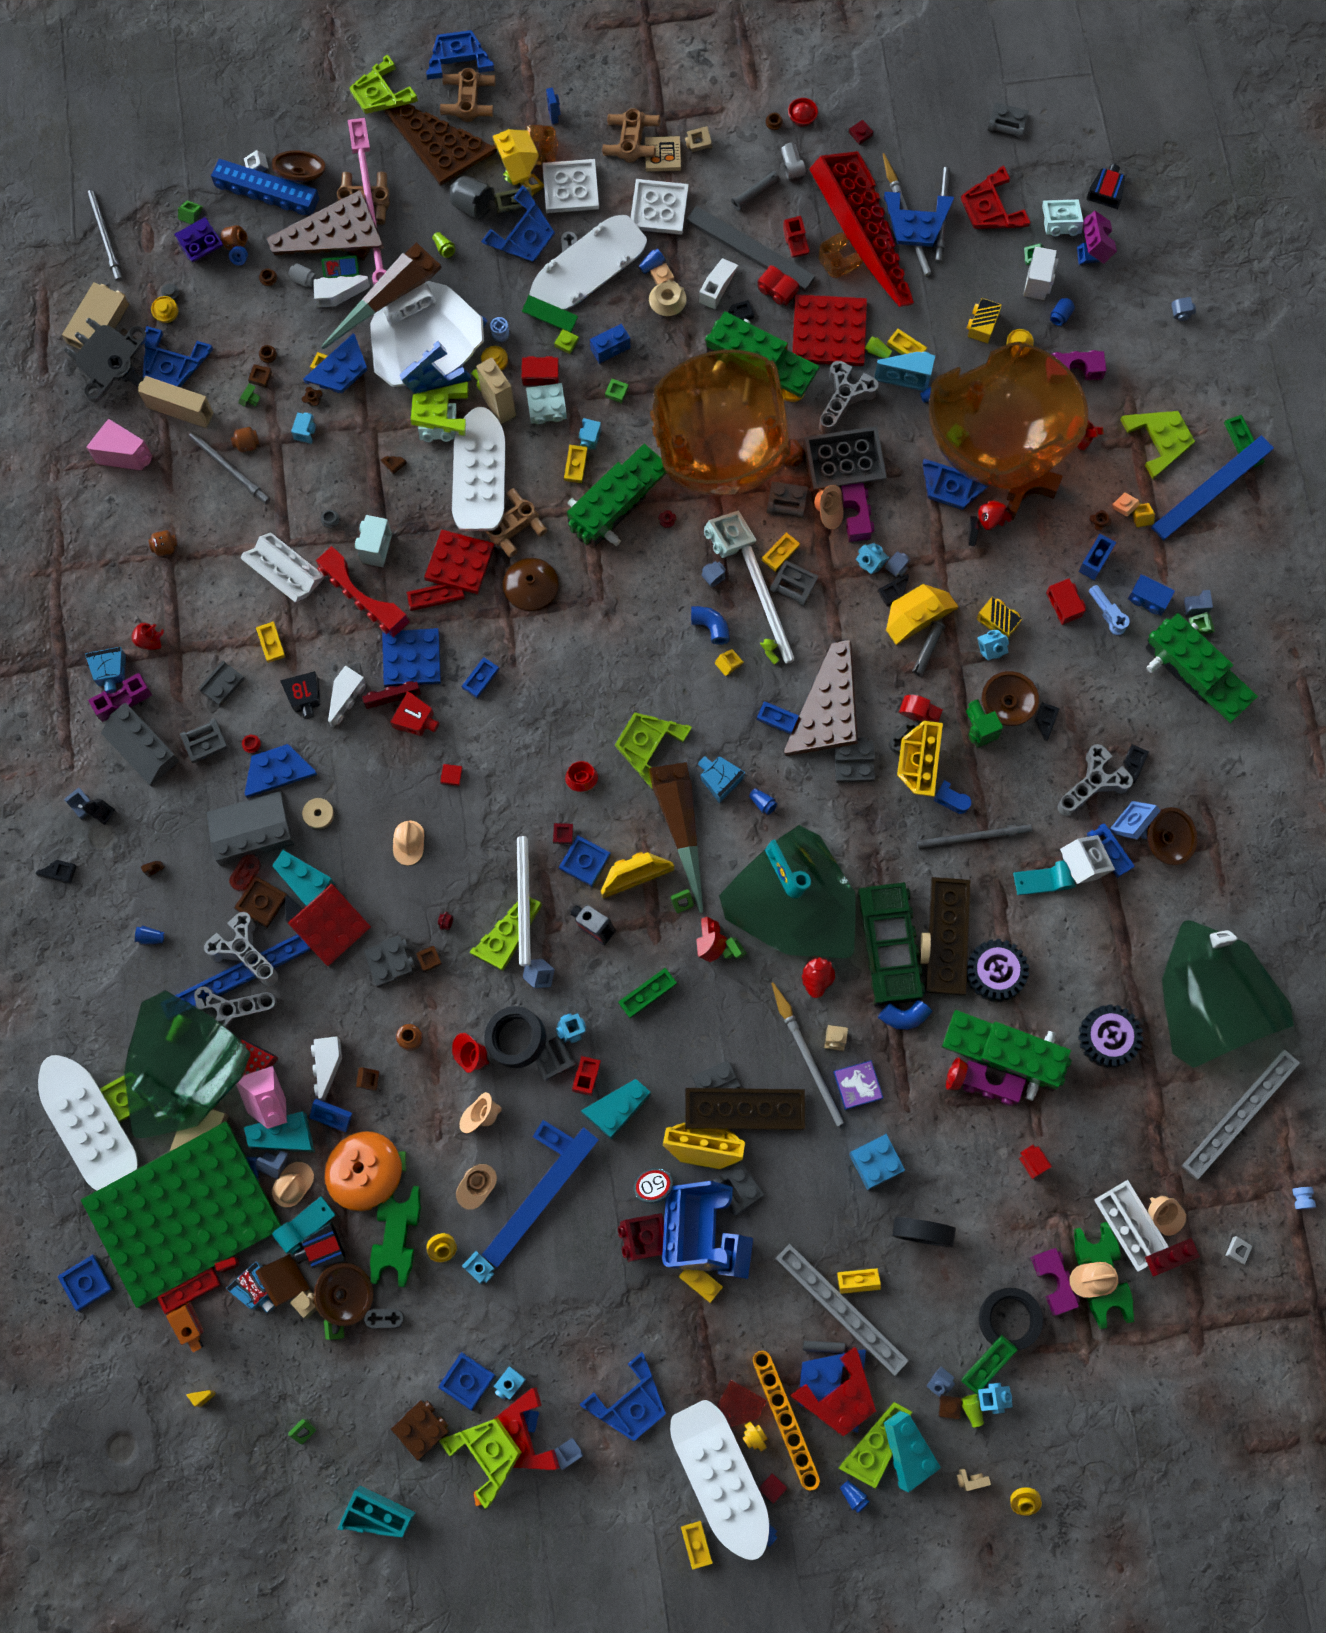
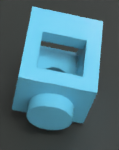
[291,412,316,444]
[579,418,601,449]
[462,1251,495,1284]
[494,1366,526,1400]

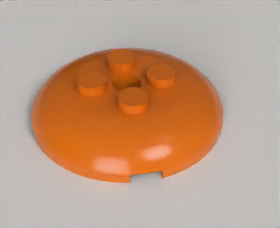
[325,1131,402,1211]

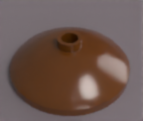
[272,150,325,183]
[503,558,559,611]
[981,671,1039,726]
[1147,807,1197,865]
[314,1263,373,1326]

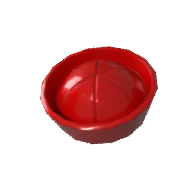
[788,98,818,127]
[565,761,598,792]
[946,1057,968,1090]

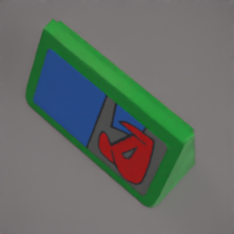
[321,255,360,278]

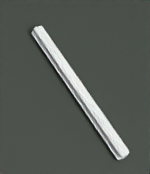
[742,546,794,664]
[517,836,531,966]

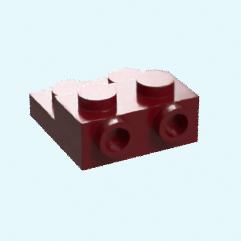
[618,1213,664,1262]

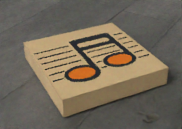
[645,136,681,172]

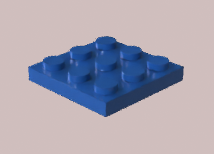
[382,628,441,687]

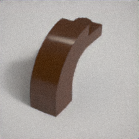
[1006,471,1063,520]

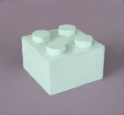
[355,515,392,567]

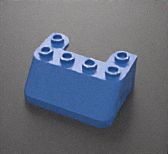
[662,1181,733,1271]

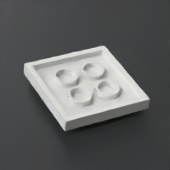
[543,159,599,213]
[631,179,688,235]

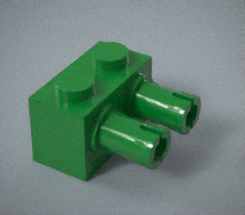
[966,699,1003,748]

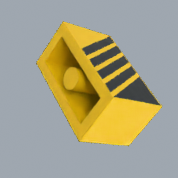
[966,298,1002,344]
[976,597,1022,639]

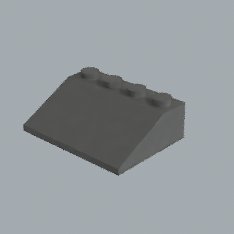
[803,426,887,490]
[206,791,295,866]

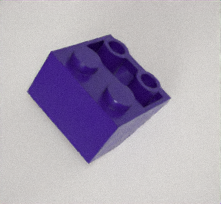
[174,217,223,263]

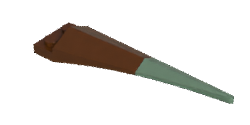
[321,242,442,349]
[649,762,703,913]

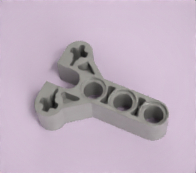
[819,361,878,434]
[1057,744,1133,816]
[204,912,278,986]
[194,987,277,1043]

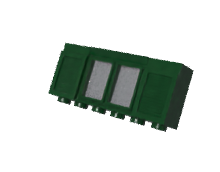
[857,882,925,1006]

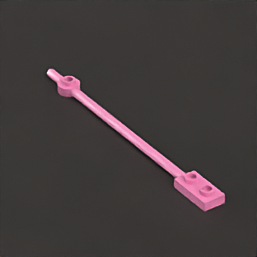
[348,118,386,285]

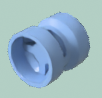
[490,317,509,342]
[1292,1187,1316,1209]

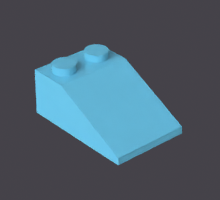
[874,352,935,391]

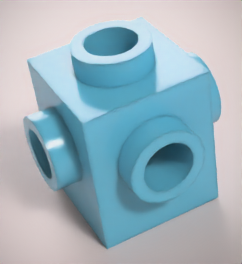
[856,543,890,574]
[977,630,1009,660]
[556,1013,586,1044]
[978,1383,1013,1414]

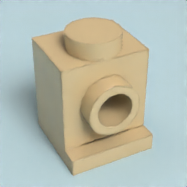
[685,126,713,152]
[824,1025,848,1051]
[290,1289,317,1319]

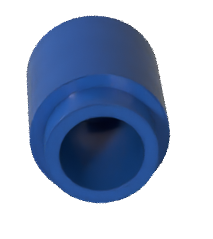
[1050,298,1075,326]

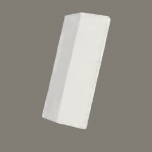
[241,532,325,602]
[1094,1180,1169,1272]

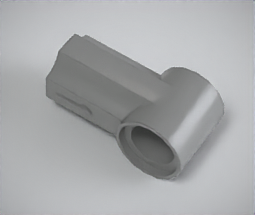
[781,142,806,180]

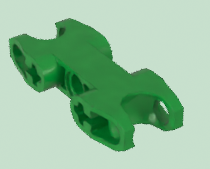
[370,1186,421,1288]
[1074,1222,1134,1329]

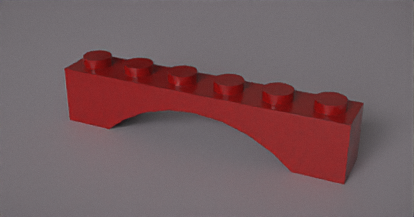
[315,546,410,637]

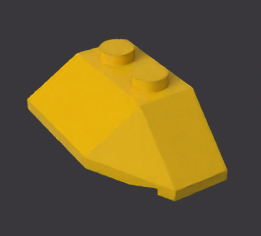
[492,129,539,185]
[886,584,958,645]
[897,721,943,797]
[601,852,674,899]
[663,1123,745,1169]

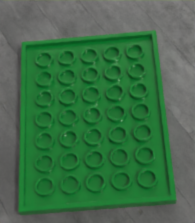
[81,1121,282,1308]

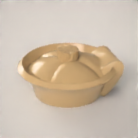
[649,280,687,316]

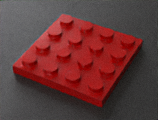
[792,295,867,366]

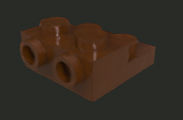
[391,1400,450,1461]

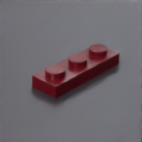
[362,681,421,709]
[1145,1238,1200,1276]

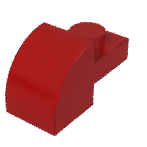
[783,216,810,258]
[898,695,943,722]
[696,917,727,962]
[572,1056,601,1096]

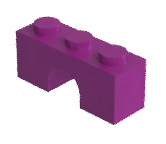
[1083,210,1117,264]
[1047,350,1106,382]
[840,483,874,542]
[88,673,153,722]
[962,1060,1026,1106]
[1030,1248,1080,1316]

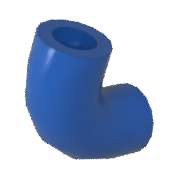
[691,606,730,645]
[878,999,933,1030]

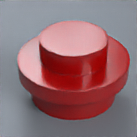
[242,734,261,753]

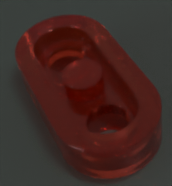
[229,855,261,891]

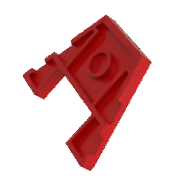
[961,166,1031,229]
[790,1347,876,1436]
[494,1387,560,1470]

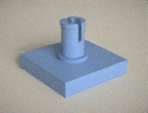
[1110,801,1161,839]

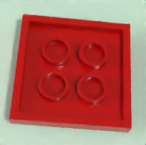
[424,529,495,594]
[288,884,371,967]

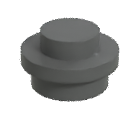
[161,284,179,301]
[321,510,339,528]

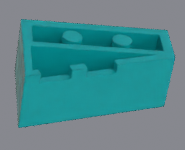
[272,850,335,906]
[581,1079,651,1140]
[244,1111,315,1153]
[884,1411,941,1492]
[337,1485,416,1537]

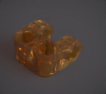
[525,125,558,165]
[818,232,863,278]

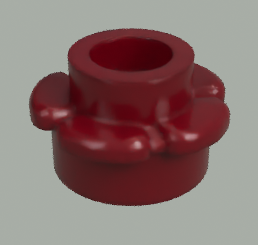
[658,510,677,528]
[437,912,453,930]

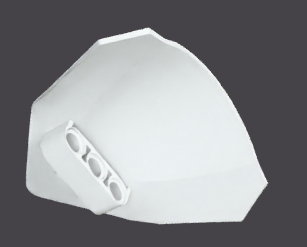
[370,281,484,387]

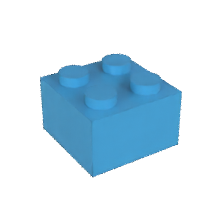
[849,1134,905,1191]

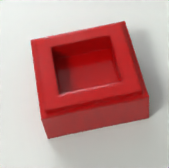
[440,764,463,786]
[215,1257,240,1272]

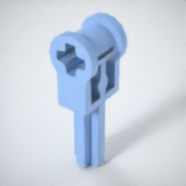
[1089,585,1130,635]

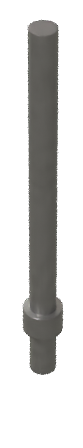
[934,167,950,263]
[88,190,122,282]
[189,432,270,504]
[917,824,1032,848]

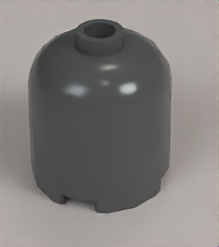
[449,176,495,219]

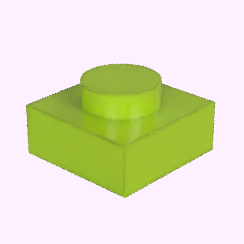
[554,329,579,354]

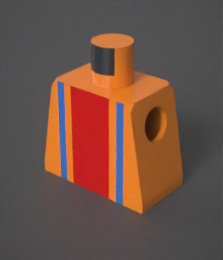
[166,1302,204,1352]

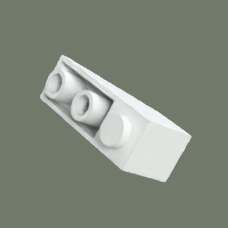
[699,258,738,309]
[314,275,370,308]
[328,666,366,728]
[311,1036,342,1101]

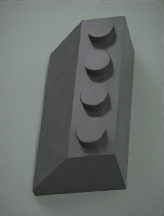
[101,702,179,786]

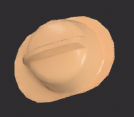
[814,485,843,529]
[393,820,424,866]
[460,1092,501,1134]
[272,1162,314,1207]
[456,1164,497,1209]
[1148,1196,1186,1236]
[1070,1262,1118,1298]

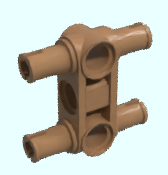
[440,68,496,122]
[602,108,661,163]
[337,172,390,225]
[485,488,547,558]

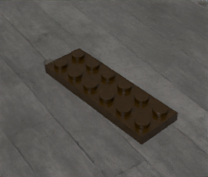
[926,877,971,996]
[685,1088,805,1130]

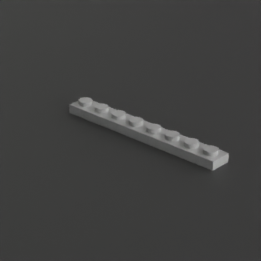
[1181,1050,1300,1180]
[775,1244,909,1376]

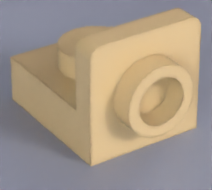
[957,1469,991,1491]

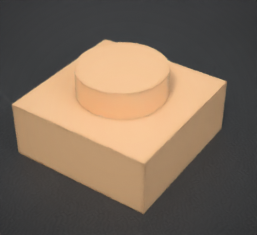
[650,263,674,285]
[1112,493,1140,517]

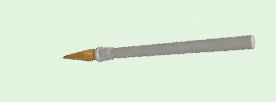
[883,153,931,276]
[772,982,844,1126]

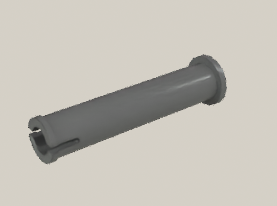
[731,171,780,211]
[912,621,946,677]

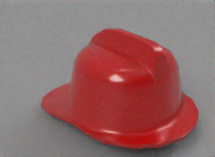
[452,1033,489,1073]

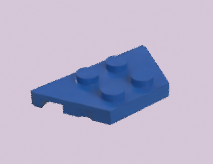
[303,333,367,394]
[922,459,991,510]
[245,744,317,798]

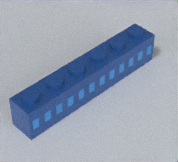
[211,159,319,216]

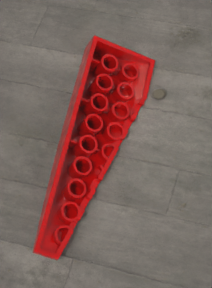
[809,151,914,307]

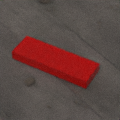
[406,584,465,611]
[157,1267,221,1315]

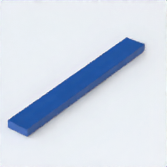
[1151,435,1274,541]
[160,934,311,1021]
[482,1127,599,1267]

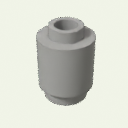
[288,263,317,287]

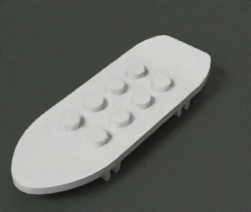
[529,215,647,310]
[452,407,505,531]
[38,1055,138,1190]
[670,1400,769,1560]

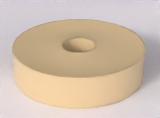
[302,798,334,829]
[919,932,931,964]

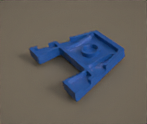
[426,30,494,80]
[481,185,555,262]
[884,192,954,247]
[143,326,213,387]
[399,341,472,394]
[798,1349,866,1432]
[580,1352,666,1441]

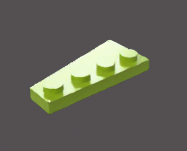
[469,897,542,971]
[838,1402,912,1489]

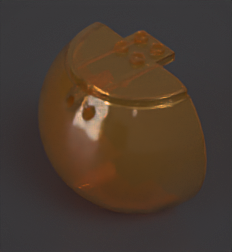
[929,342,1088,489]
[650,350,791,496]

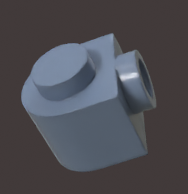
[1171,297,1196,321]
[885,551,910,577]
[701,561,726,587]
[927,1366,955,1397]

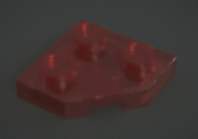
[717,1380,767,1427]

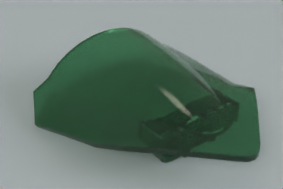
[719,825,855,959]
[1162,920,1294,1068]
[124,990,251,1139]

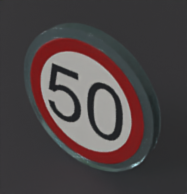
[633,1168,673,1204]

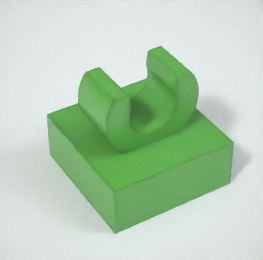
[238,383,260,407]
[722,937,747,959]

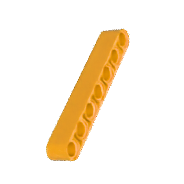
[752,1351,820,1491]

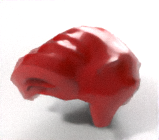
[802,957,835,998]

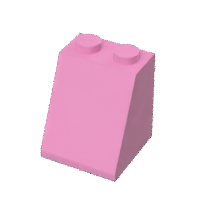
[86,419,153,470]
[235,1066,287,1129]

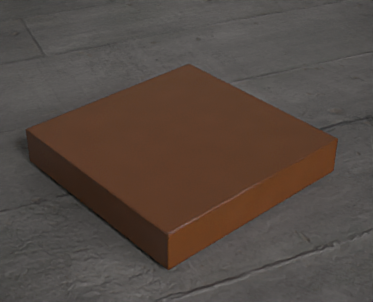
[234,876,288,928]
[255,1254,310,1307]

